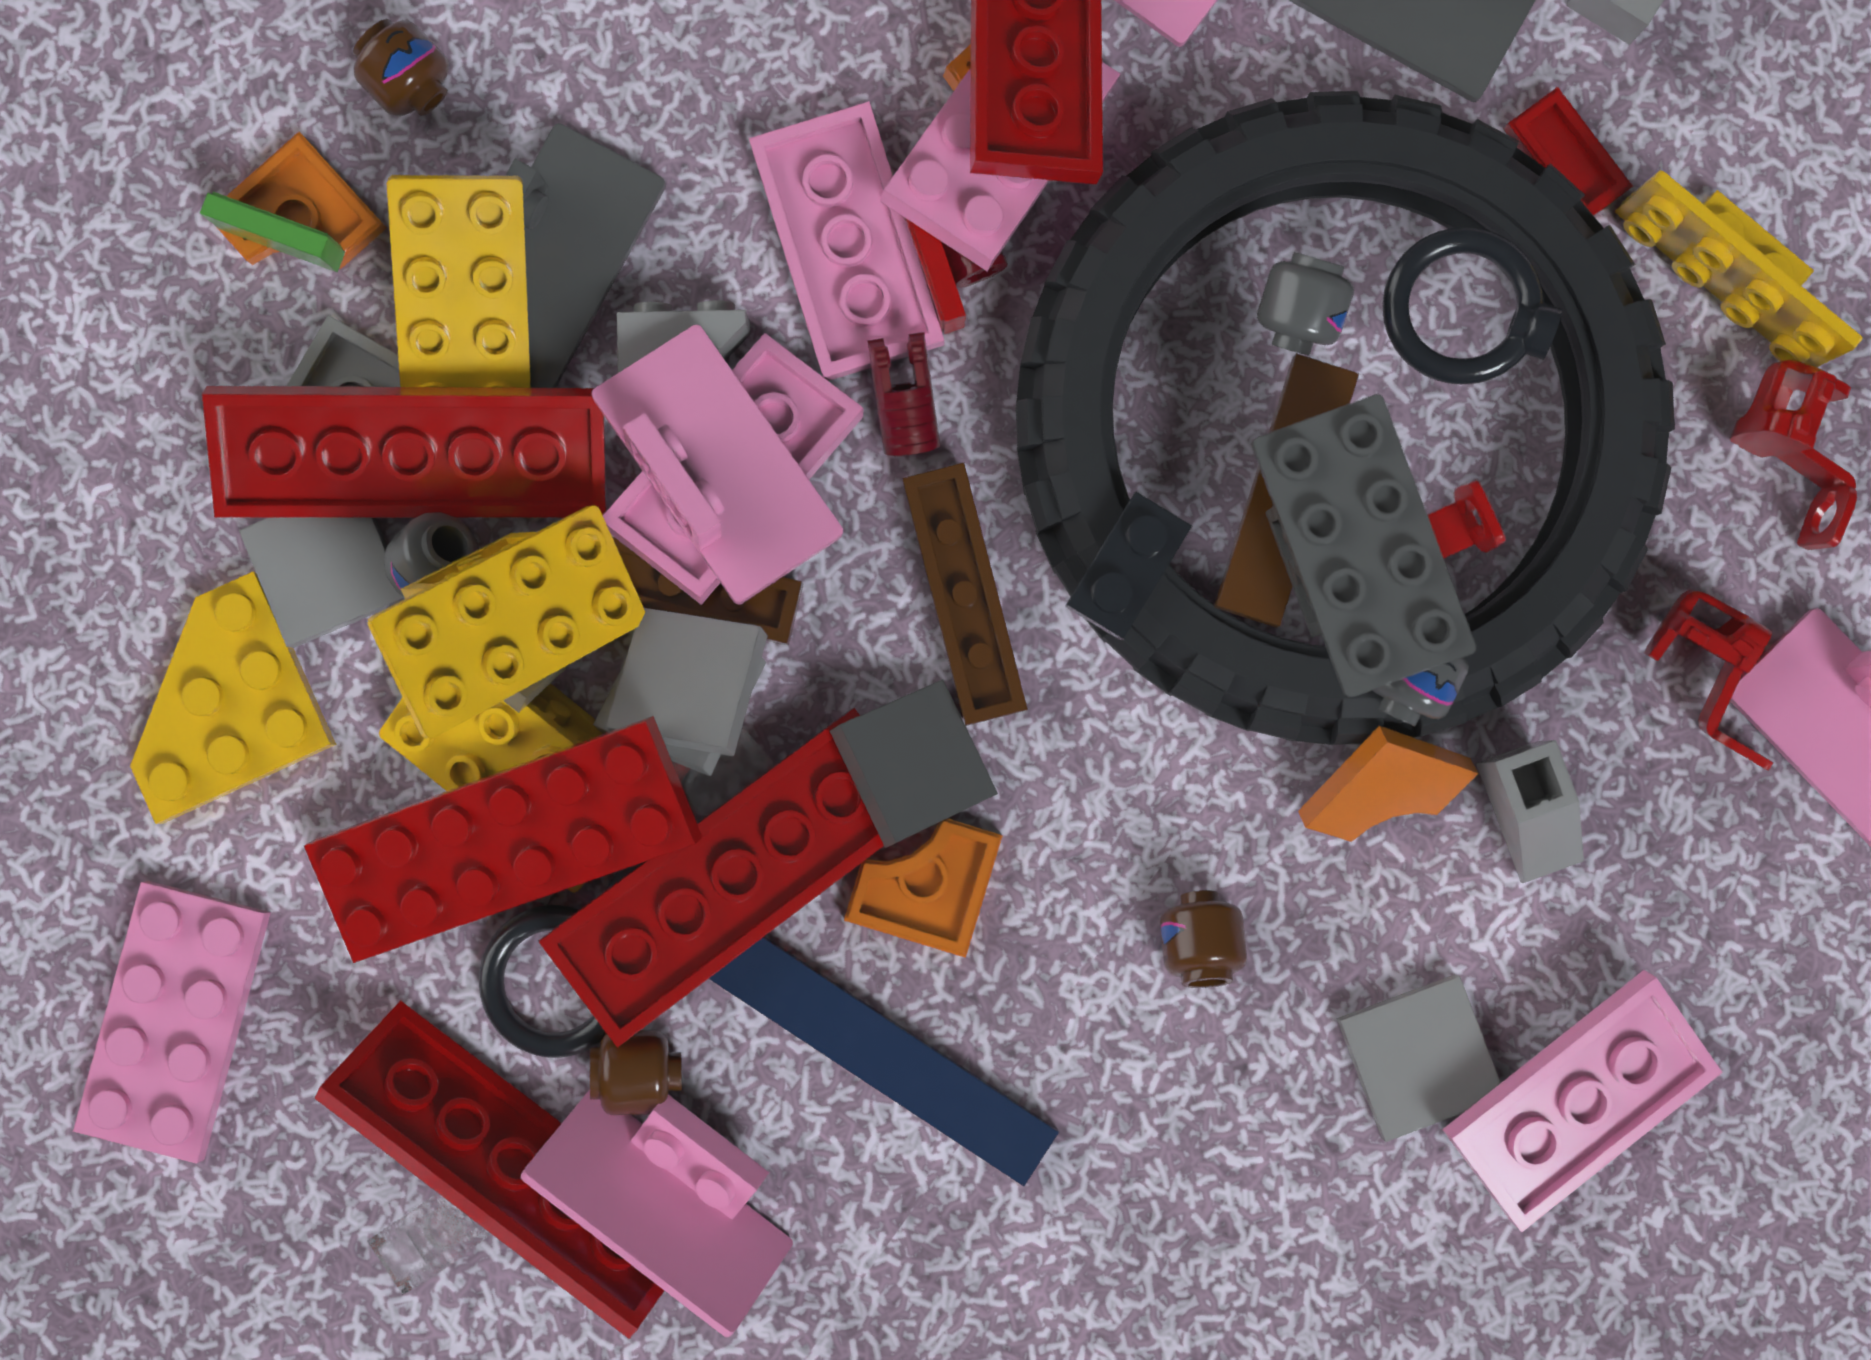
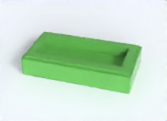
[199,192,345,273]

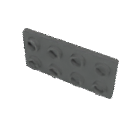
[1288,0,1536,102]
[505,123,666,388]
[1252,394,1476,697]

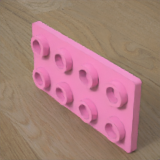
[592,325,843,604]
[1730,608,1871,847]
[521,1090,793,1337]

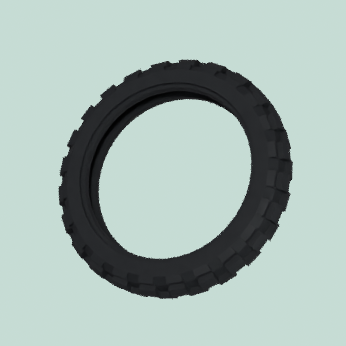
[1015,91,1675,745]

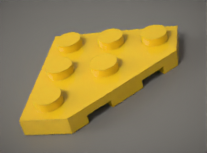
[130,571,336,824]

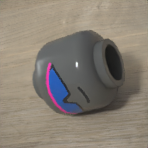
[1257,252,1354,356]
[384,512,479,597]
[1373,657,1469,727]

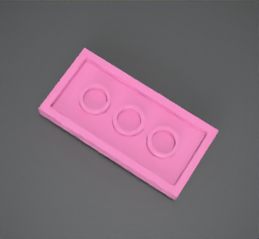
[880,62,1120,271]
[749,102,945,381]
[603,333,864,605]
[73,881,271,1164]
[1442,970,1723,1232]

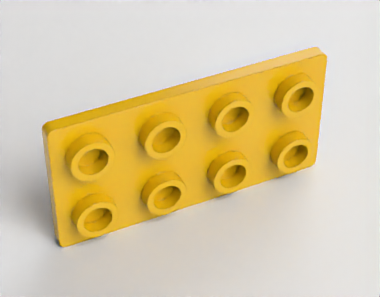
[1615,170,1863,367]
[387,175,531,388]
[367,506,645,739]
[379,683,602,893]

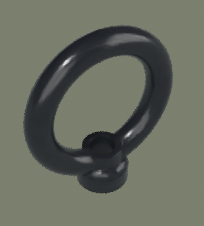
[1382,227,1562,385]
[479,905,607,1058]

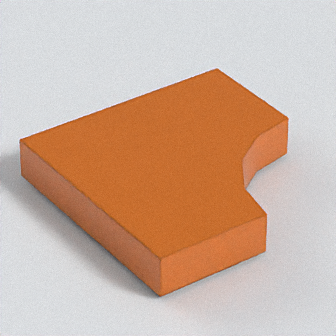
[216,132,387,269]
[1298,726,1479,842]
[844,818,1003,958]

